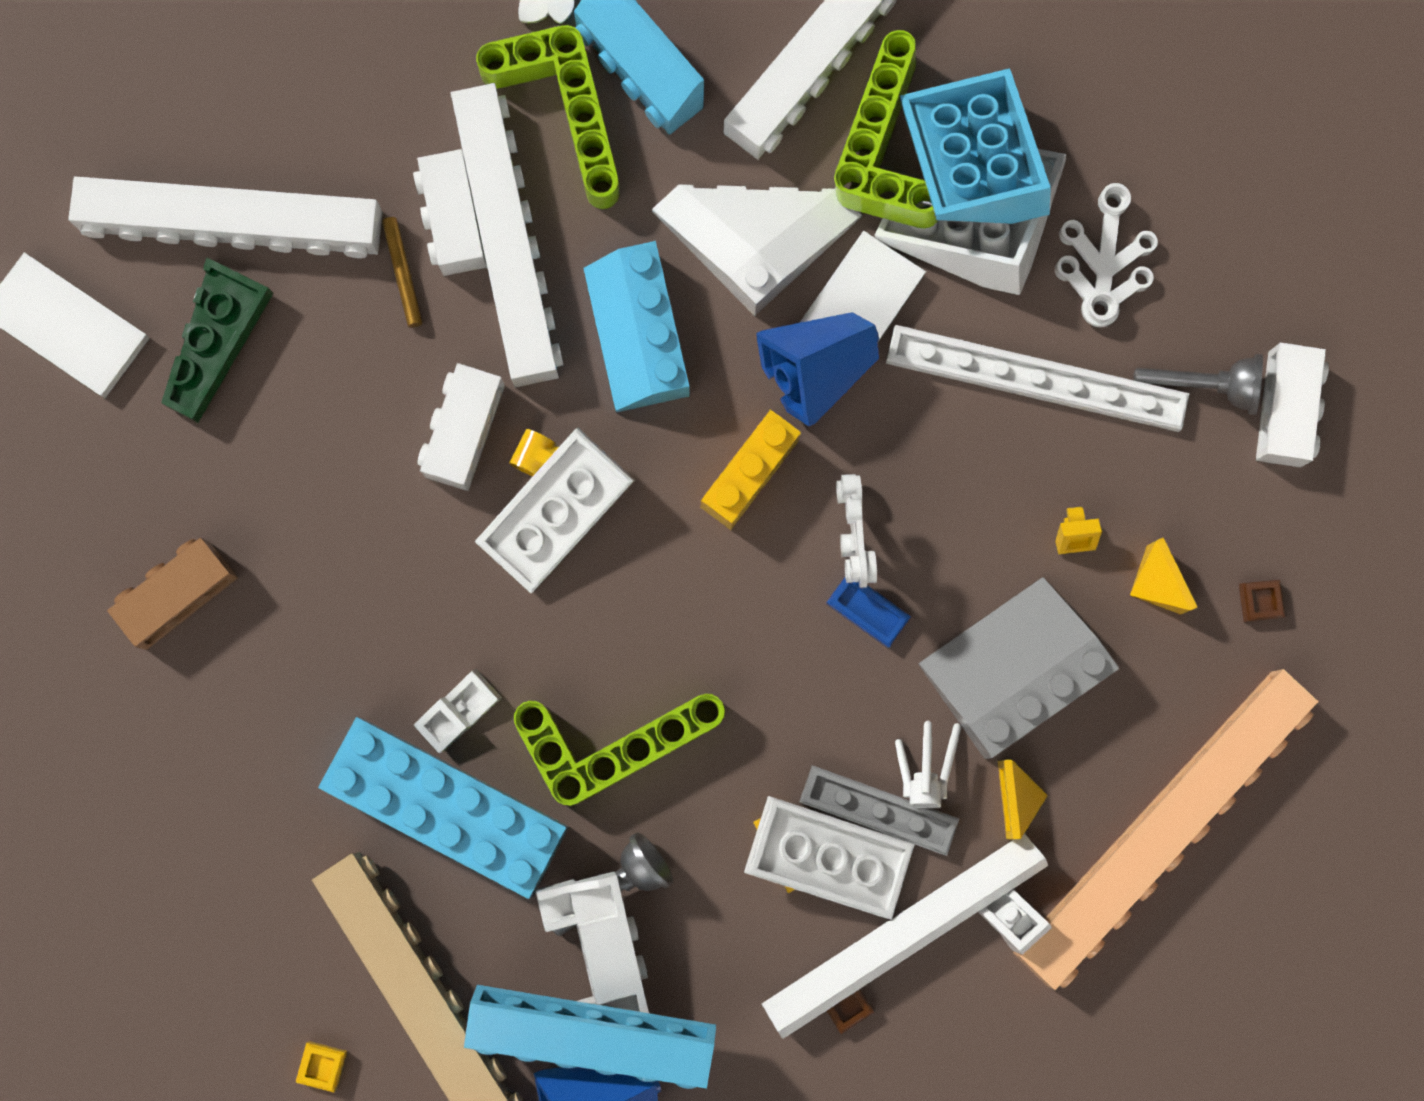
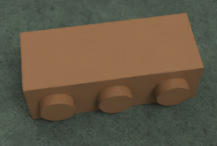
[107,537,238,650]

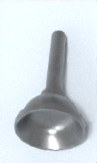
[1134,354,1263,415]
[553,832,673,936]

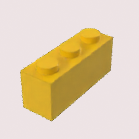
[700,409,801,530]

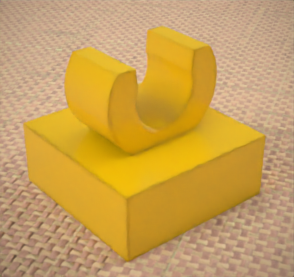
[1055,507,1102,554]

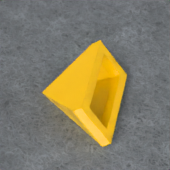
[1130,538,1197,614]
[998,760,1048,840]

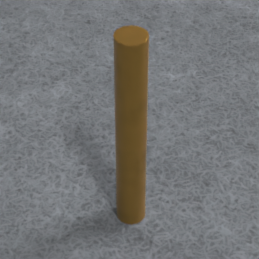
[382,217,423,328]

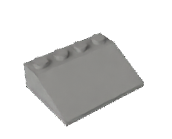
[918,577,1119,759]

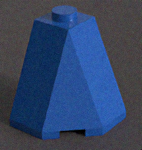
[756,312,879,426]
[533,1067,661,1101]

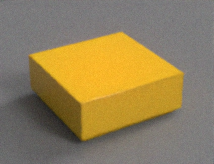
[295,1041,347,1093]

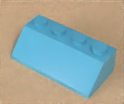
[574,0,704,135]
[584,241,689,413]

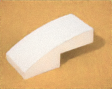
[414,669,502,754]

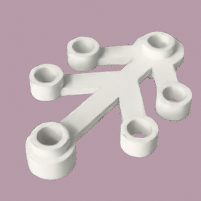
[1055,183,1158,328]
[836,474,877,588]

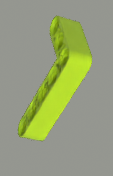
[476,25,619,209]
[834,30,939,229]
[514,694,725,806]

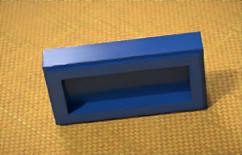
[826,577,911,648]

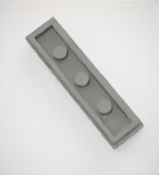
[799,765,959,856]

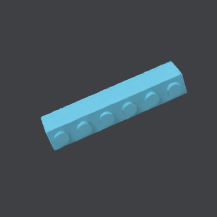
[464,985,716,1089]

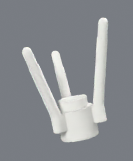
[895,721,961,808]

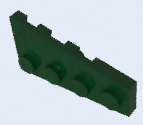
[161,257,274,423]

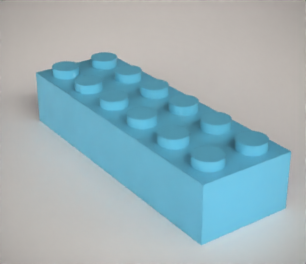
[318,717,569,899]

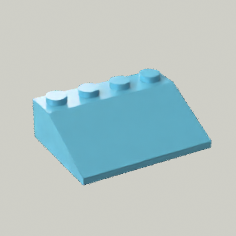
[900,68,1051,224]

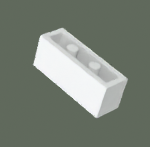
[413,149,487,276]
[1256,342,1329,467]
[418,363,505,491]

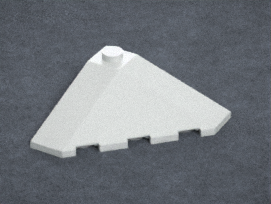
[875,149,1066,295]
[652,184,862,316]

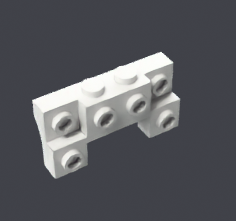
[535,871,649,1013]

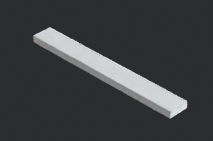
[886,325,1189,432]
[762,833,1048,1039]

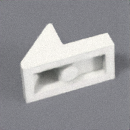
[978,889,1052,955]

